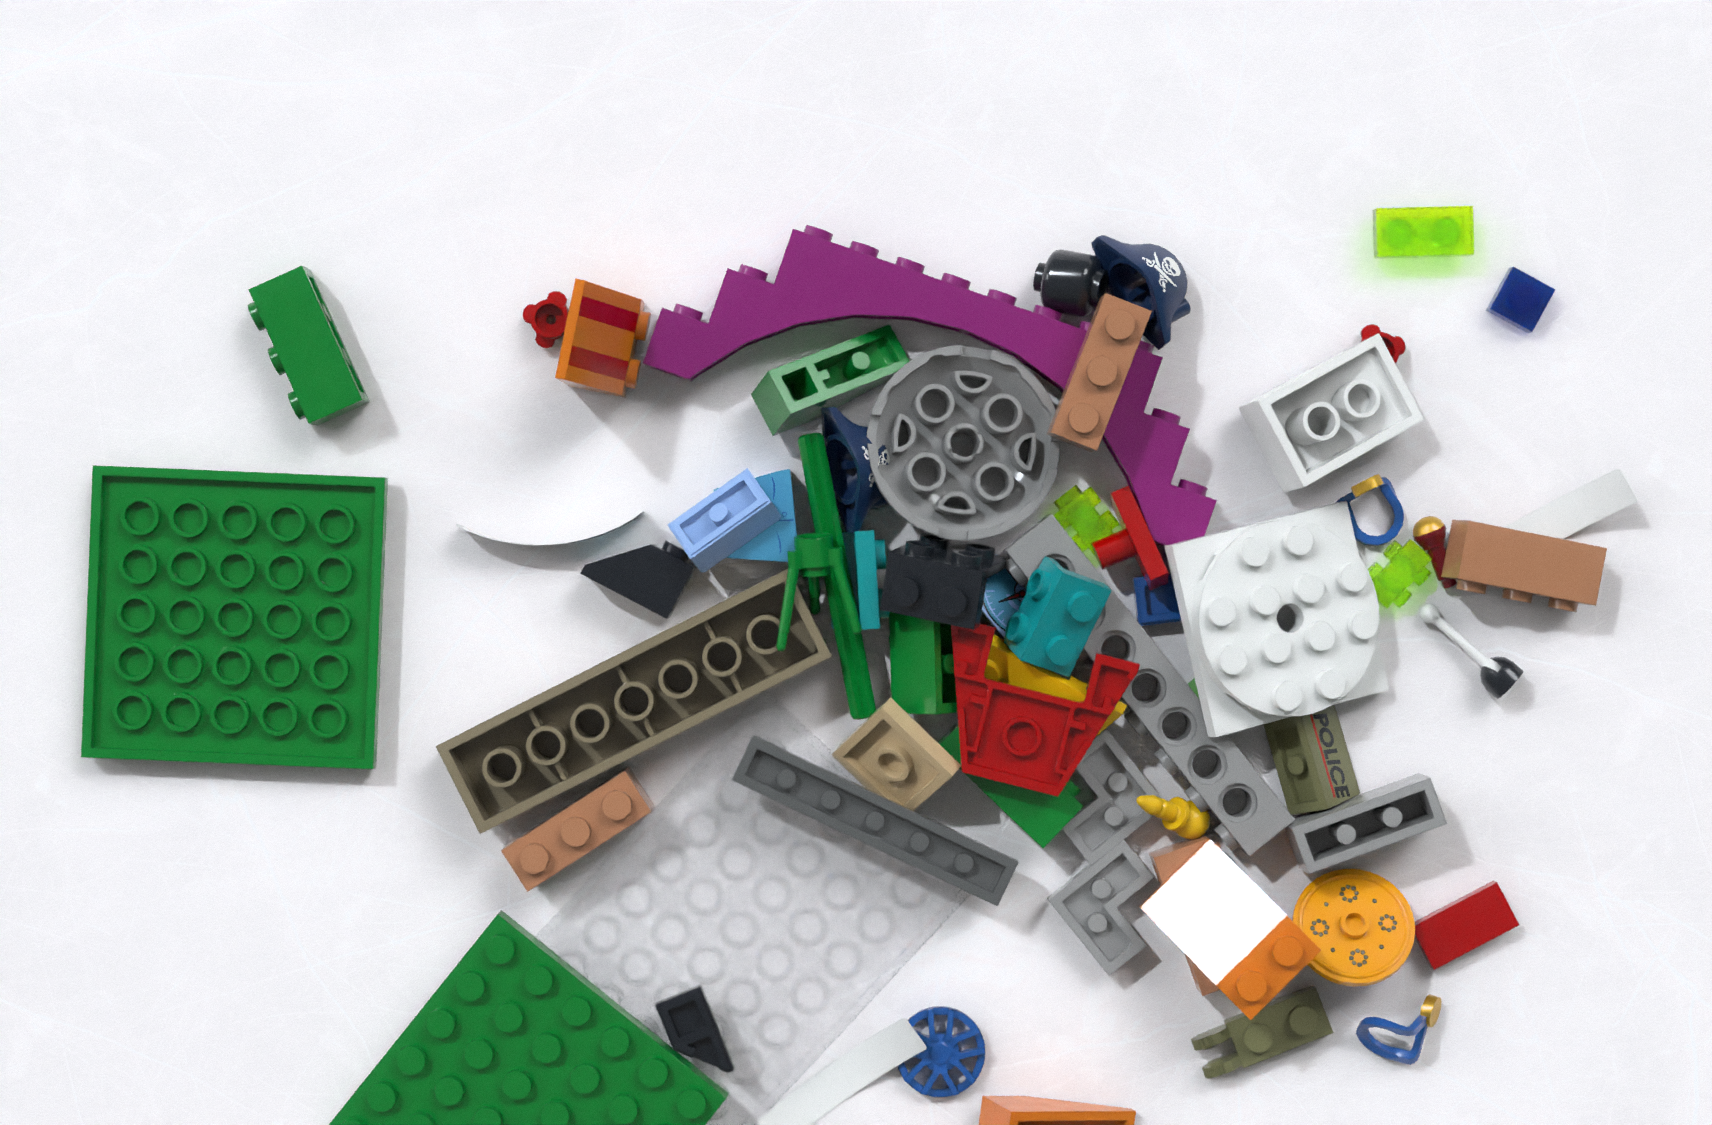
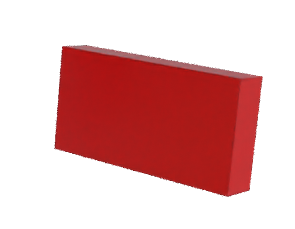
[1415,880,1519,970]

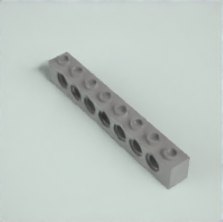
[1003,514,1295,856]

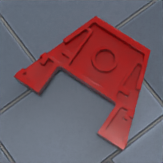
[951,624,1140,797]

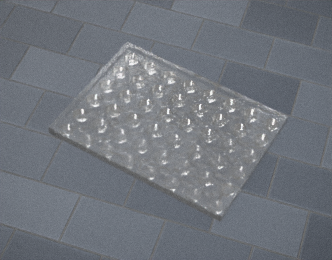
[534,690,971,1125]

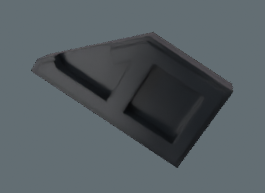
[655,984,735,1073]

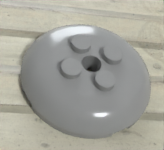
[867,345,1062,541]

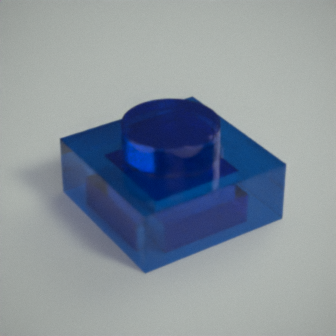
[1486,266,1556,333]

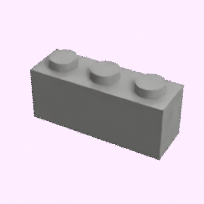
[1285,773,1447,874]

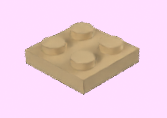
[831,697,961,811]

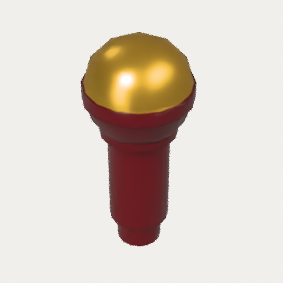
[1413,516,1457,589]

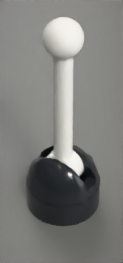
[1420,604,1524,699]

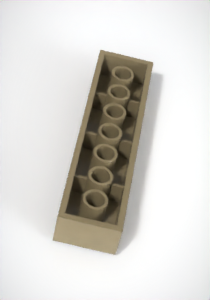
[435,569,832,834]

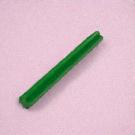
[798,432,876,720]

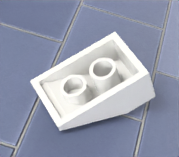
[1239,333,1425,493]

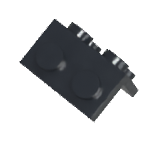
[880,534,1007,630]

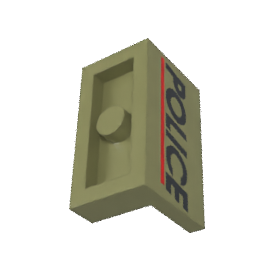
[1263,705,1360,815]

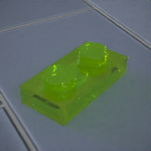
[1372,206,1474,259]

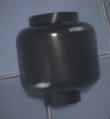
[1033,250,1109,317]

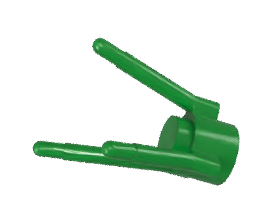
[776,533,862,652]

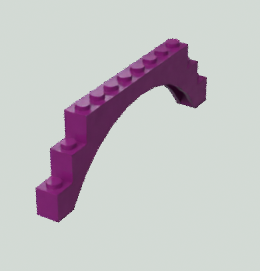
[643,225,1217,546]

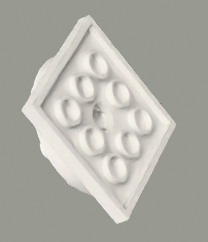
[1165,501,1389,737]

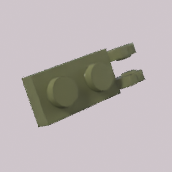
[1191,986,1334,1079]

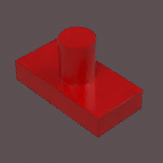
[1091,485,1169,591]

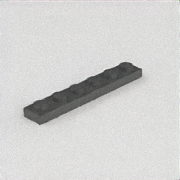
[732,735,1019,906]

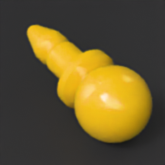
[1136,795,1210,839]

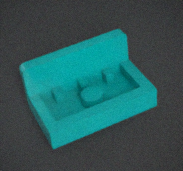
[830,530,889,630]
[1004,556,1112,677]

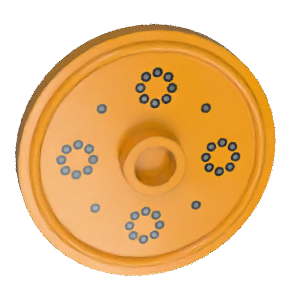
[1292,869,1415,987]

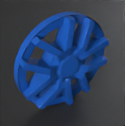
[897,1006,985,1097]

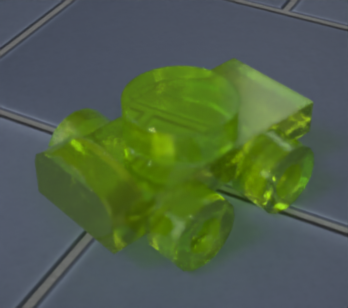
[1053,485,1120,556]
[1367,539,1432,609]

